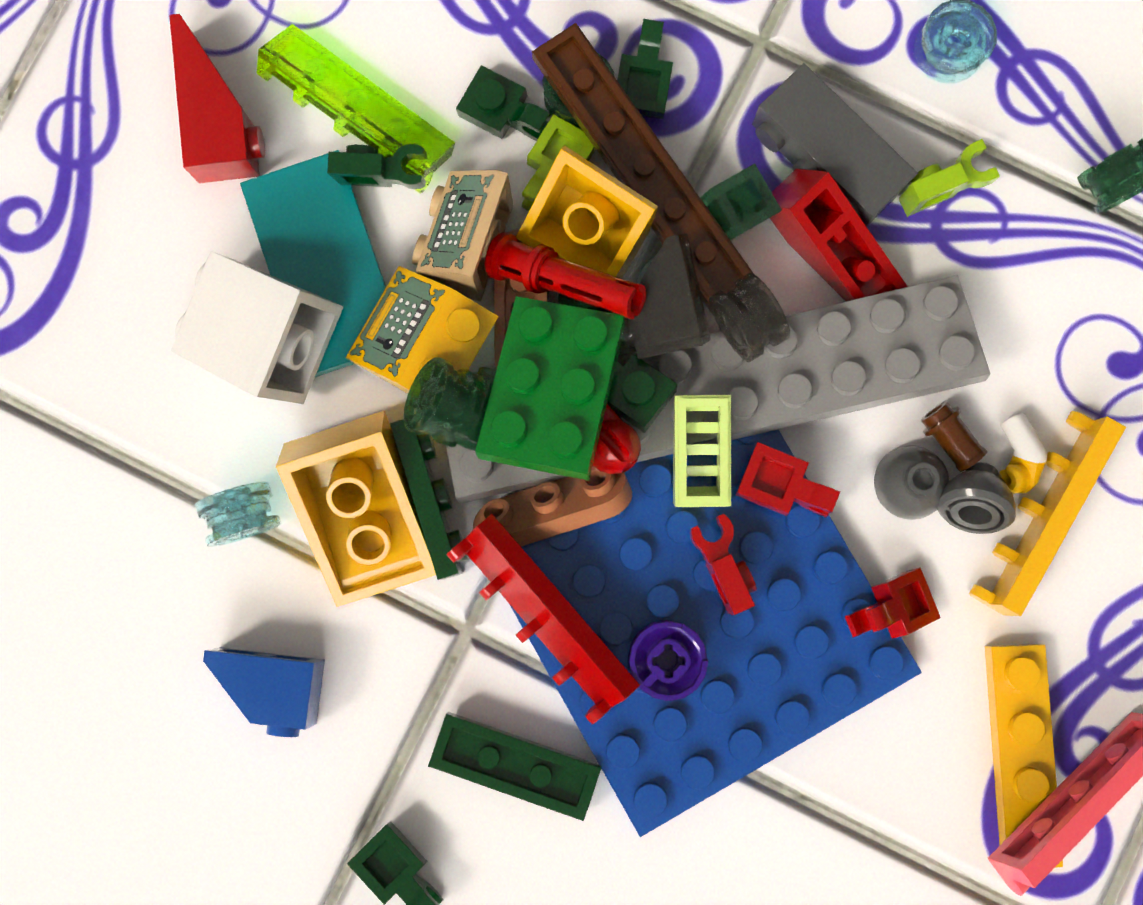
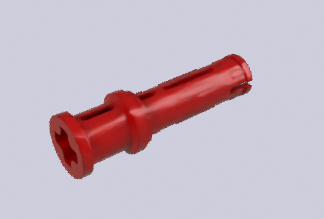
[485,232,646,320]

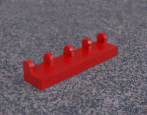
[446,514,640,724]

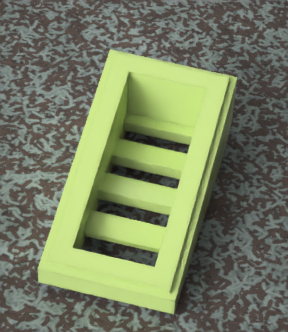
[673,395,731,507]

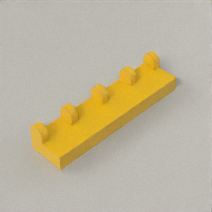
[969,411,1126,616]

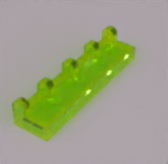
[256,24,455,194]

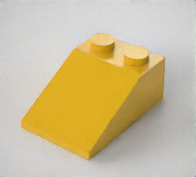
[276,410,436,607]

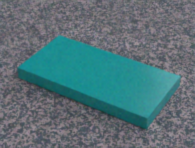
[240,150,386,378]

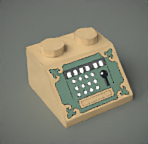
[412,170,514,302]

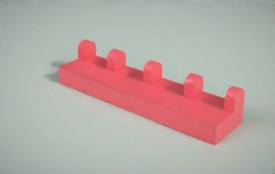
[988,712,1143,896]

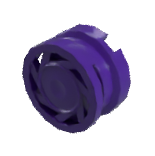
[628,620,708,701]

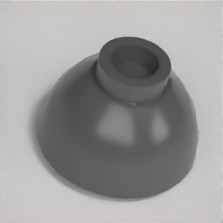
[874,446,950,520]
[937,462,1016,534]

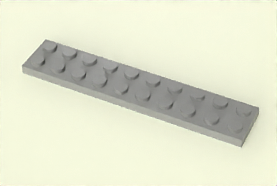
[439,275,991,503]

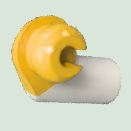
[999,413,1047,494]

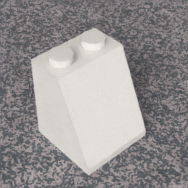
[171,251,344,404]

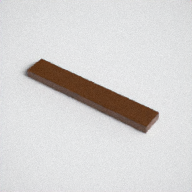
[532,23,759,315]

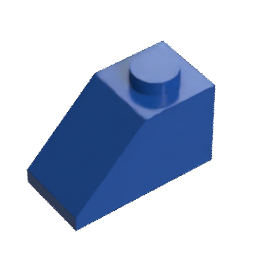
[203,647,325,738]

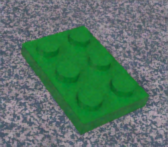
[475,296,625,481]

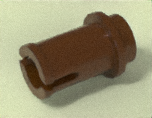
[921,401,988,472]

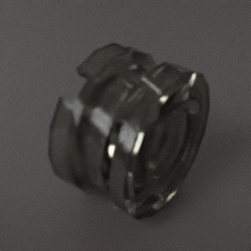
[709,273,790,362]

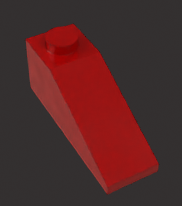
[169,14,265,184]
[759,168,908,302]

